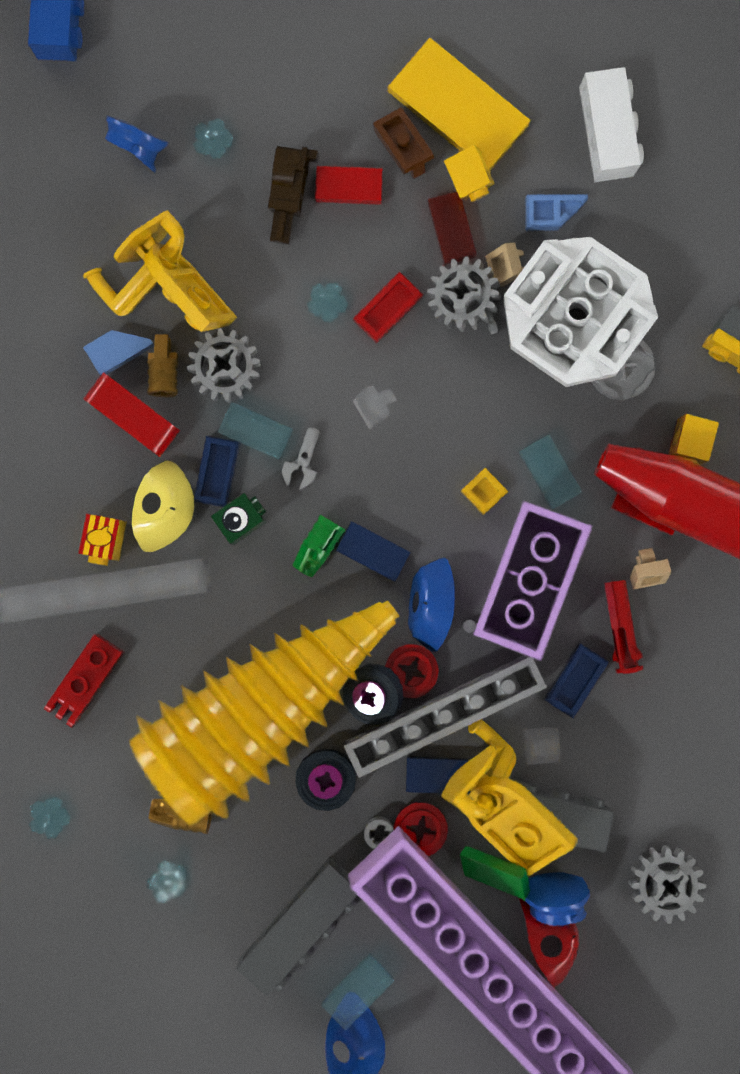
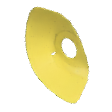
[132,461,194,552]

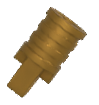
[147,334,178,397]
[148,799,213,834]

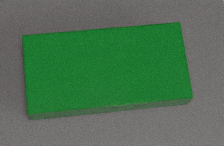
[460,846,530,900]

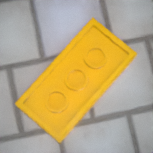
[388,38,531,172]

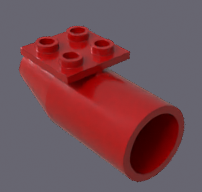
[594,444,740,559]

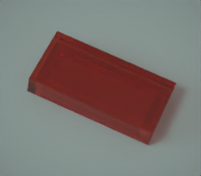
[427,192,476,265]

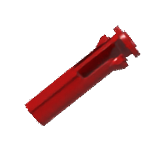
[604,580,644,674]

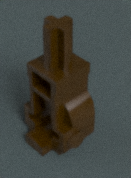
[268,146,319,245]

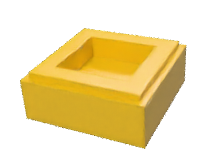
[460,468,508,515]

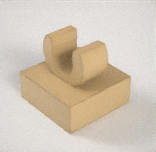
[485,243,524,287]
[630,548,672,590]

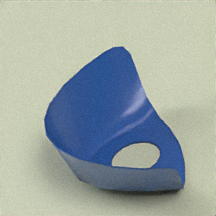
[408,558,455,652]
[325,991,385,1074]

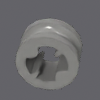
[364,816,394,849]

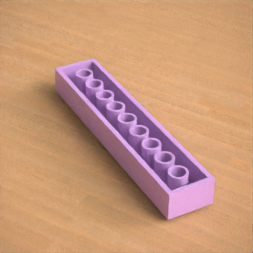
[348,826,634,1074]

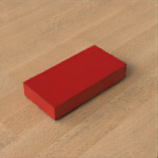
[315,166,383,205]
[353,272,423,343]

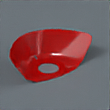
[519,898,580,987]

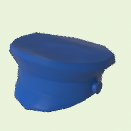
[105,115,169,173]
[525,872,590,926]

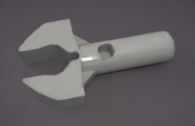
[282,427,320,491]

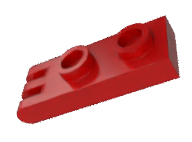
[44,634,125,728]

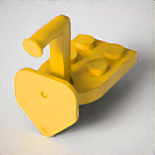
[83,210,237,332]
[441,718,578,876]

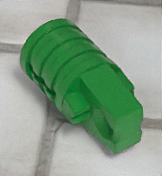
[292,514,345,577]

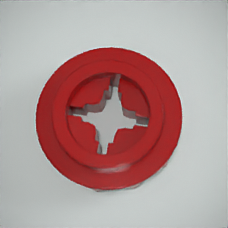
[385,644,439,698]
[394,802,448,856]

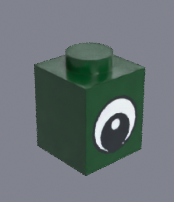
[211,493,266,545]

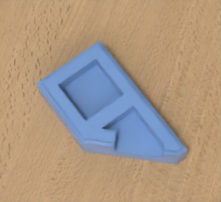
[525,194,588,231]
[83,330,154,376]

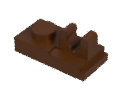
[373,107,434,179]

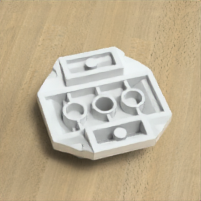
[504,237,658,387]

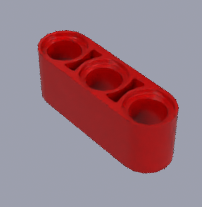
[83,372,180,457]

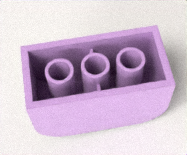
[473,501,592,661]

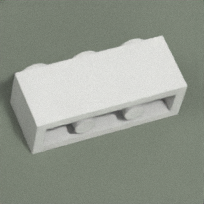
[579,67,644,182]

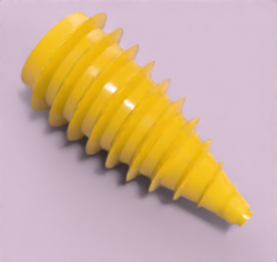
[129,600,399,826]

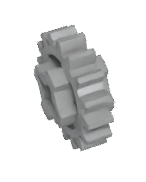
[427,257,501,332]
[187,328,261,403]
[628,845,706,924]

